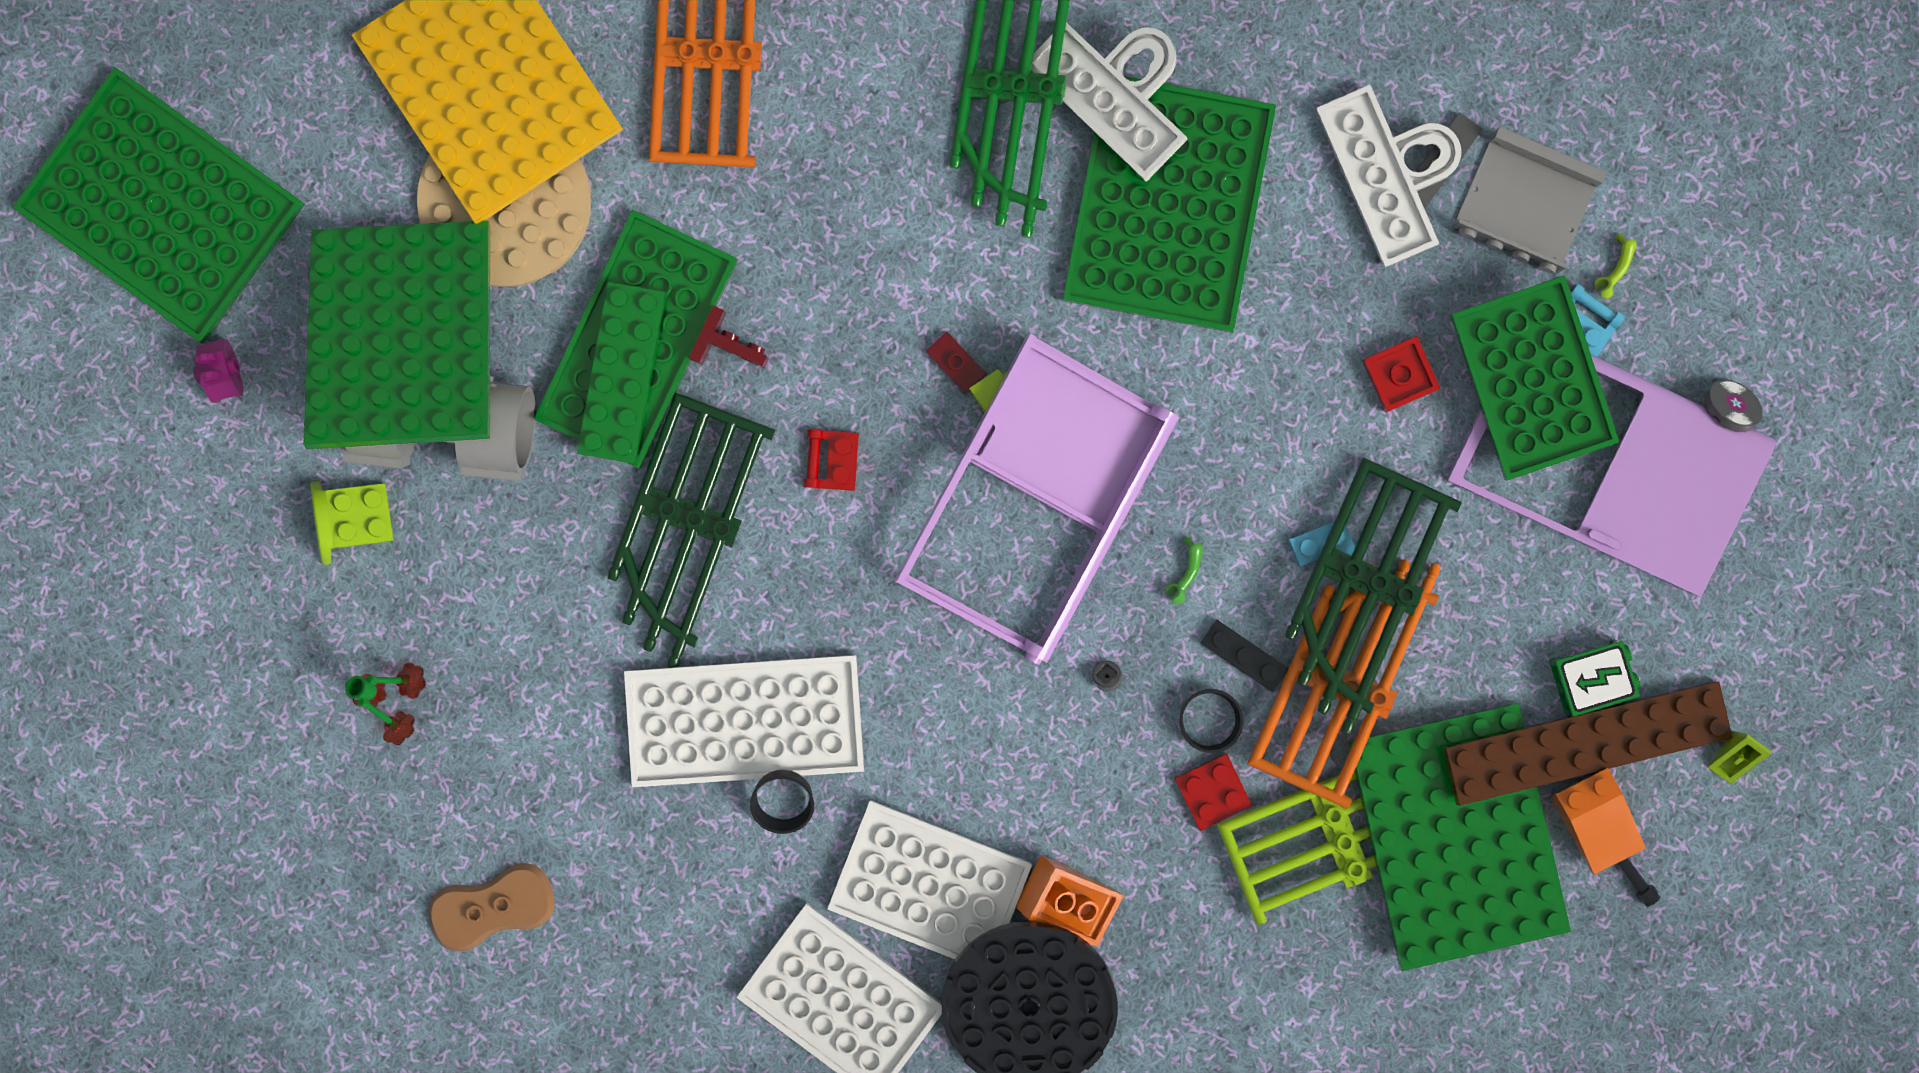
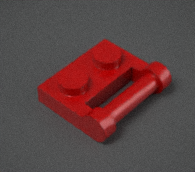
[803,429,859,491]

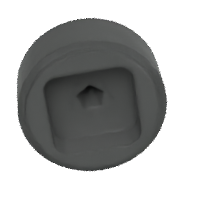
[1092,661,1122,692]

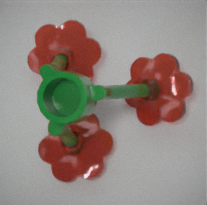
[345,663,426,746]

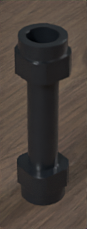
[1617,858,1661,907]

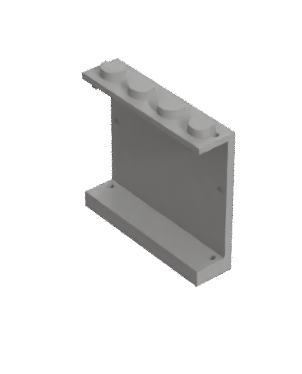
[1453,127,1607,274]

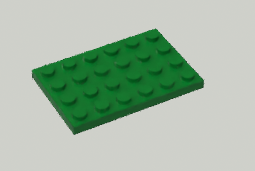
[1450,275,1620,481]

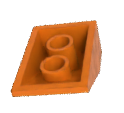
[1550,768,1646,875]
[1016,855,1124,947]

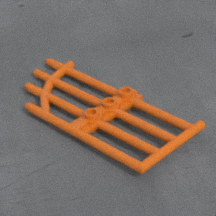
[648,0,762,168]
[1247,559,1440,809]

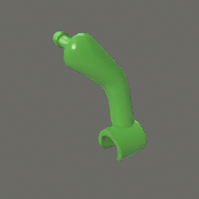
[1165,537,1203,605]

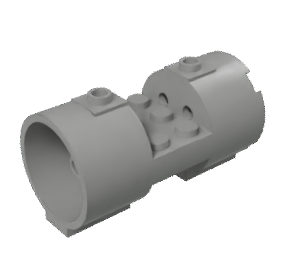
[341,375,536,481]

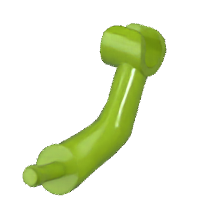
[1594,233,1637,299]

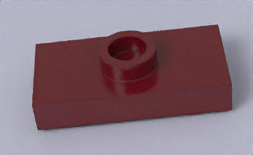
[926,332,986,394]

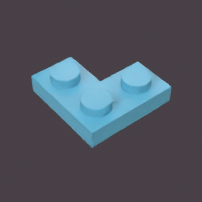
[1288,522,1355,583]

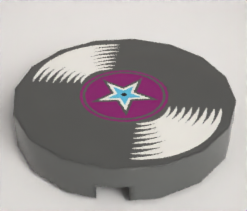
[1705,380,1763,432]

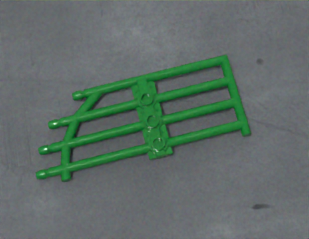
[950,0,1070,238]

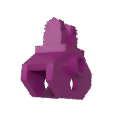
[193,339,243,403]

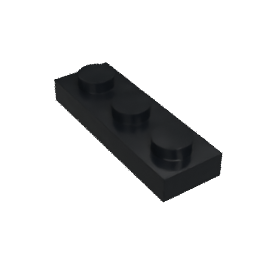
[1200,619,1289,692]

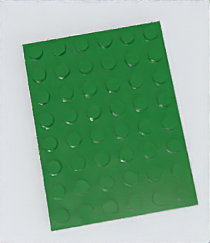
[12,67,305,344]
[1062,76,1276,333]
[303,220,490,449]
[1348,703,1571,971]

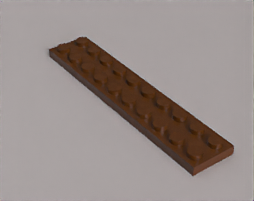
[1443,681,1733,806]

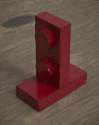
[689,305,769,368]

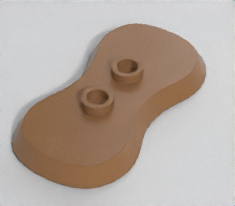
[428,863,555,951]

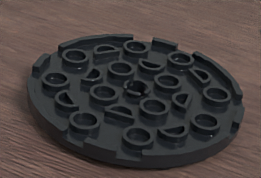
[942,922,1118,1073]

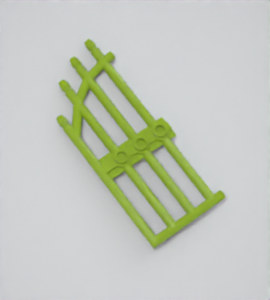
[1217,771,1376,925]

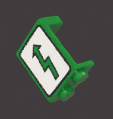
[1549,640,1640,717]

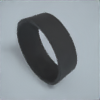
[1179,689,1243,753]
[750,770,814,834]

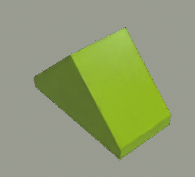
[1708,731,1771,784]

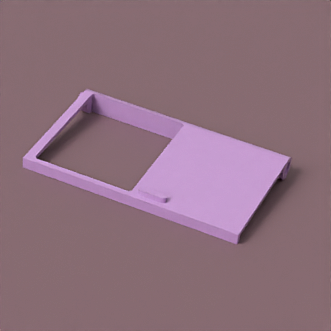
[894,334,1179,665]
[1446,355,1776,597]

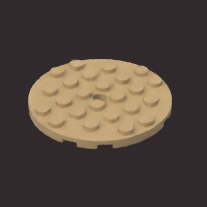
[417,155,591,287]

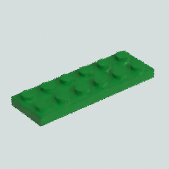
[577,282,667,464]

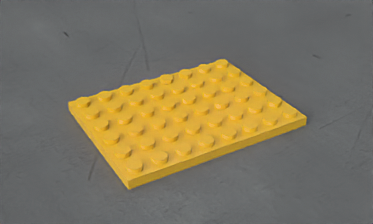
[352,0,623,224]

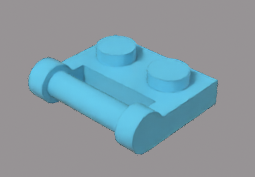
[1570,283,1625,357]

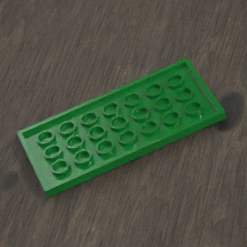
[534,210,738,469]

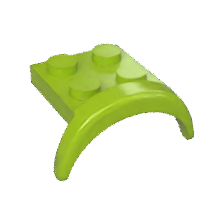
[310,480,394,565]

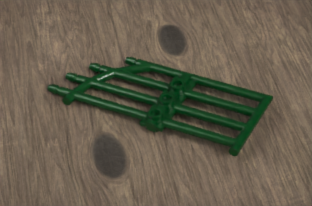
[608,392,776,668]
[1285,457,1462,735]

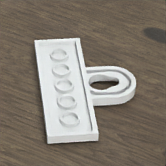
[1031,22,1187,182]
[1315,85,1461,268]

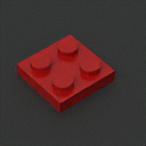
[1362,336,1441,413]
[1174,753,1252,831]

